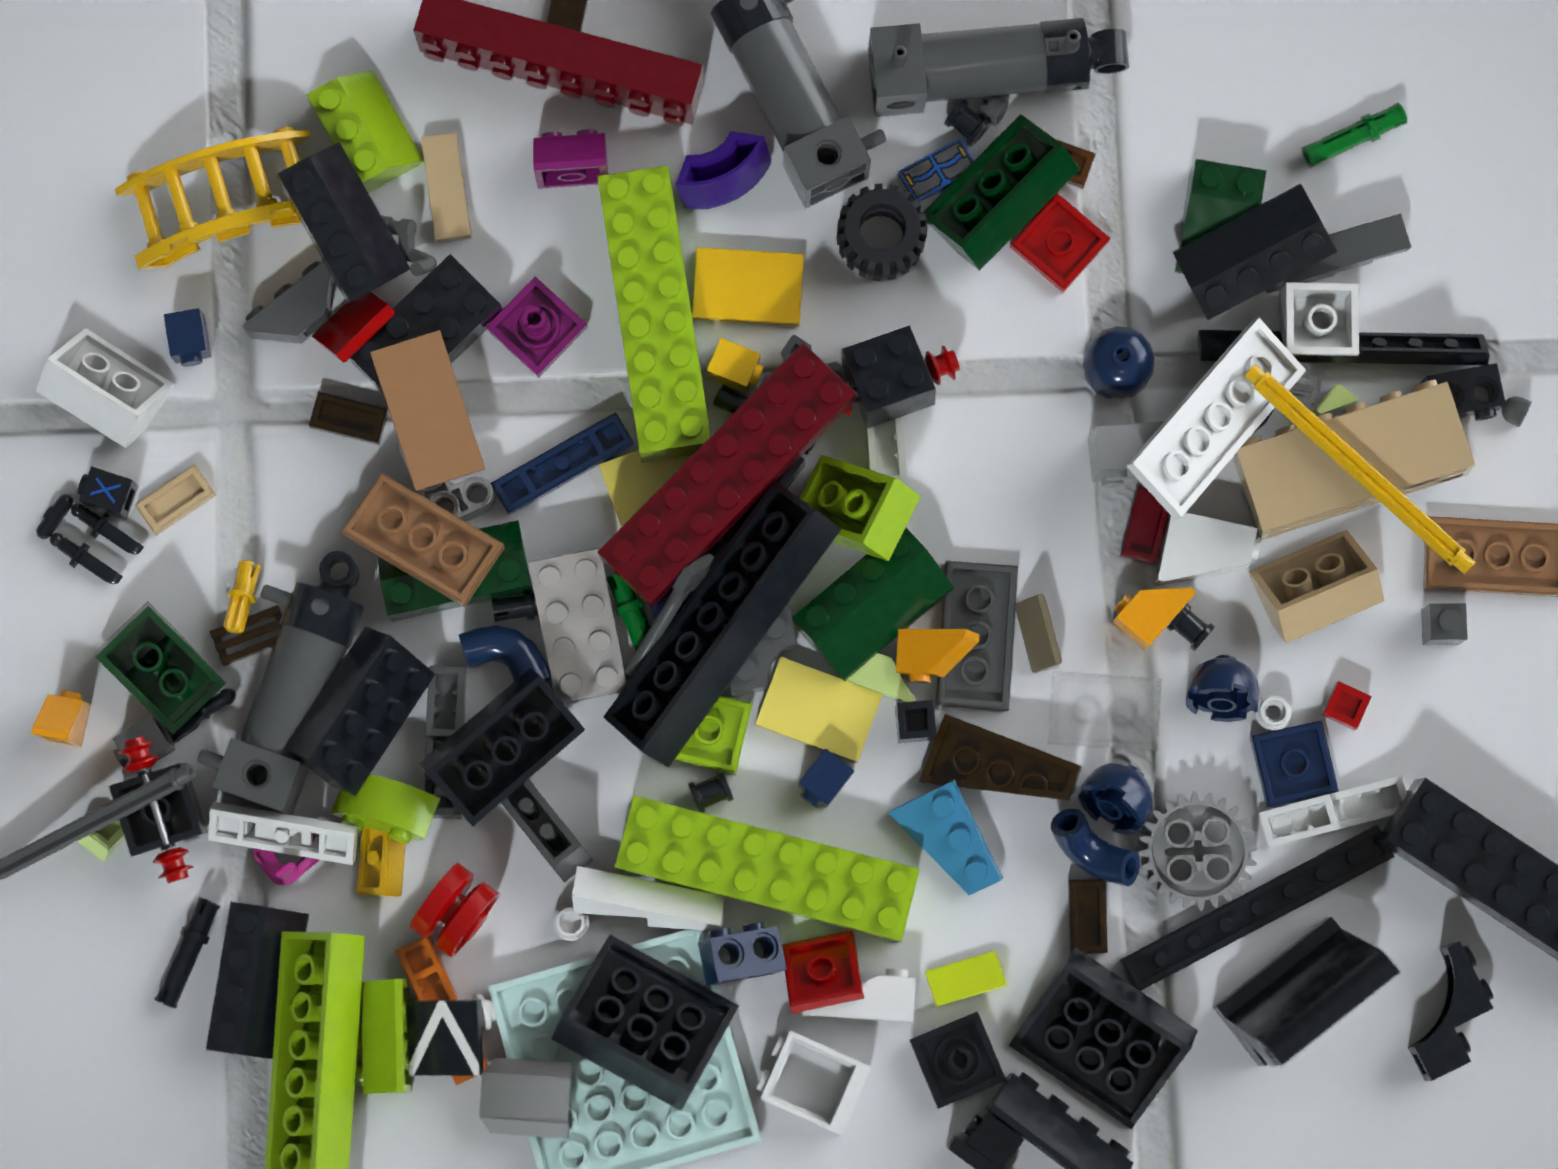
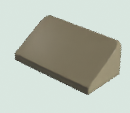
[1015,593,1062,673]

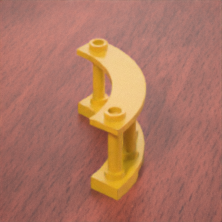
[115,126,311,269]

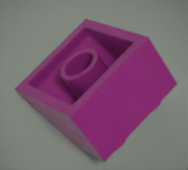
[533,129,608,189]

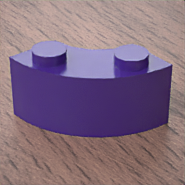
[676,131,772,209]

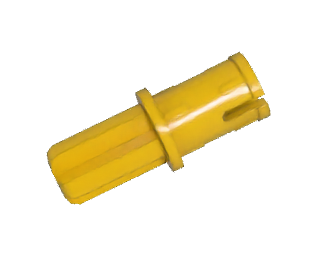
[223,560,261,634]

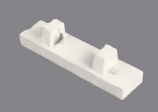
[208,802,358,865]

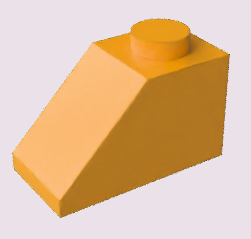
[1112,587,1197,650]
[896,629,980,684]
[31,690,91,747]

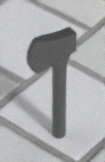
[624,554,714,677]

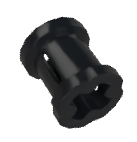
[944,99,992,147]
[1166,603,1215,651]
[688,770,734,813]

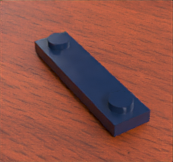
[490,412,634,516]

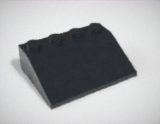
[551,934,739,1111]
[1009,947,1198,1129]

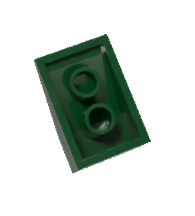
[1175,159,1267,274]
[95,601,226,734]

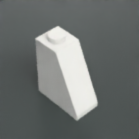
[1153,512,1261,586]

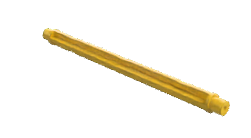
[1244,364,1475,574]

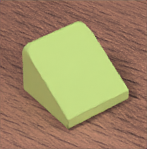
[1313,383,1358,416]
[77,805,125,862]

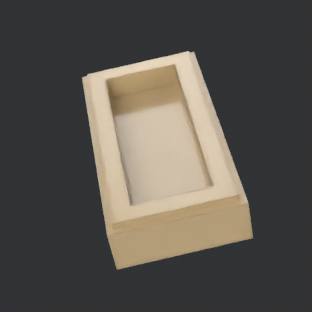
[134,464,216,536]

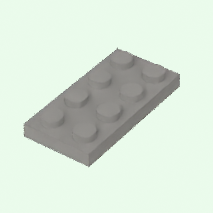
[528,547,627,703]

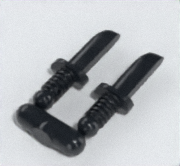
[36,494,144,584]

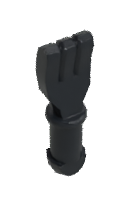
[166,688,236,743]

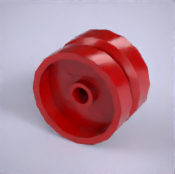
[409,862,500,958]

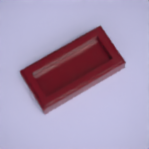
[1120,486,1169,566]

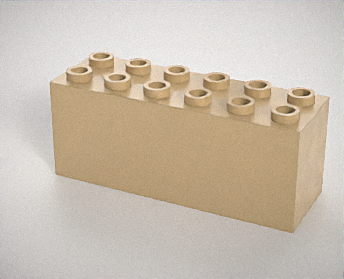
[1233,380,1476,540]

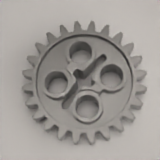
[1138,791,1258,911]

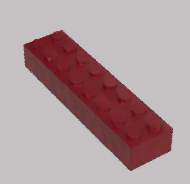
[413,0,704,126]
[597,343,856,608]

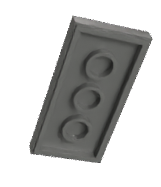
[936,561,1018,711]

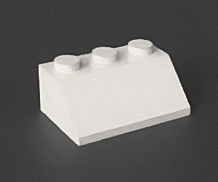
[36,328,175,448]

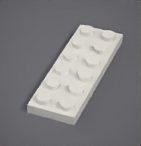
[1126,318,1306,519]

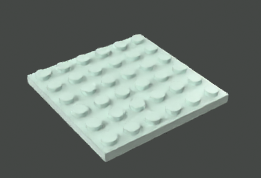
[488,929,762,1169]

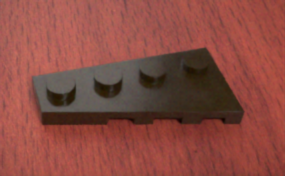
[919,714,1082,801]

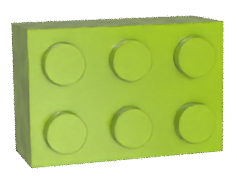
[800,455,921,561]

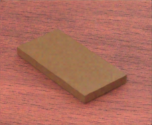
[370,330,485,492]
[341,473,505,607]
[1423,516,1558,597]

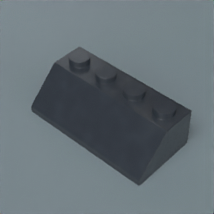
[276,142,410,304]
[1172,183,1337,320]
[206,902,309,1059]
[985,1072,1134,1169]

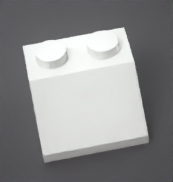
[1280,282,1359,356]

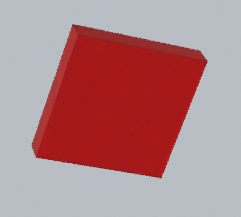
[1010,193,1111,293]
[312,292,395,363]
[782,930,865,1014]

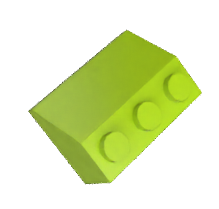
[306,71,424,193]
[356,979,412,1094]

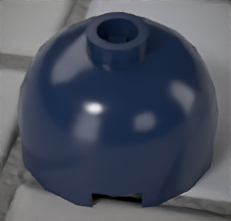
[1083,326,1155,399]
[1186,655,1259,722]
[1078,763,1153,835]

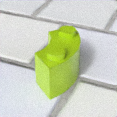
[331,774,440,844]

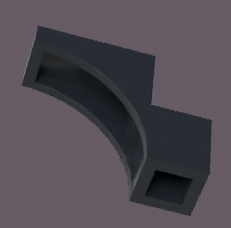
[1408,941,1494,1081]

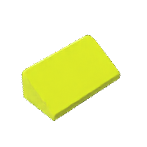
[925,951,1007,1007]

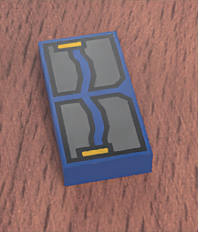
[898,138,974,202]

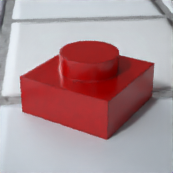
[1322,681,1372,731]

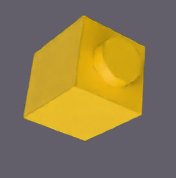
[707,338,764,394]

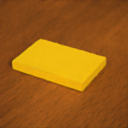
[692,247,804,327]

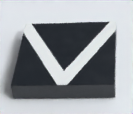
[407,999,484,1076]

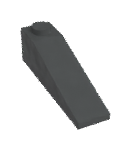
[501,779,593,883]

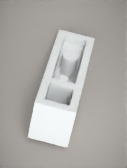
[802,969,916,1023]

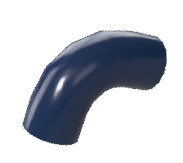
[458,625,551,682]
[1050,809,1140,887]

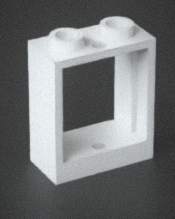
[756,1030,872,1136]

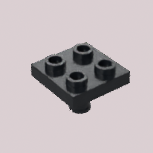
[909,1011,1006,1109]

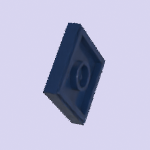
[1249,720,1339,808]

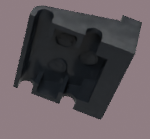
[1213,916,1400,1066]

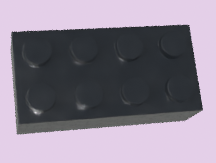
[349,254,502,395]
[284,626,436,796]
[418,668,585,827]

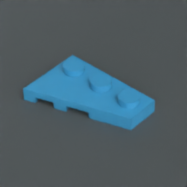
[888,779,1004,895]

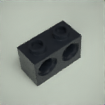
[1420,363,1506,423]

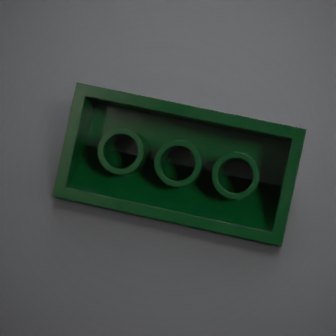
[923,114,1080,271]
[377,520,534,622]
[792,528,954,682]

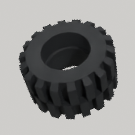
[836,183,927,281]

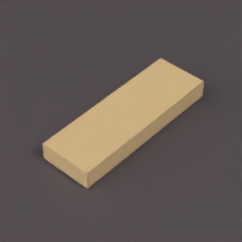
[421,132,472,243]

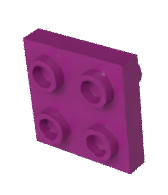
[486,276,588,378]

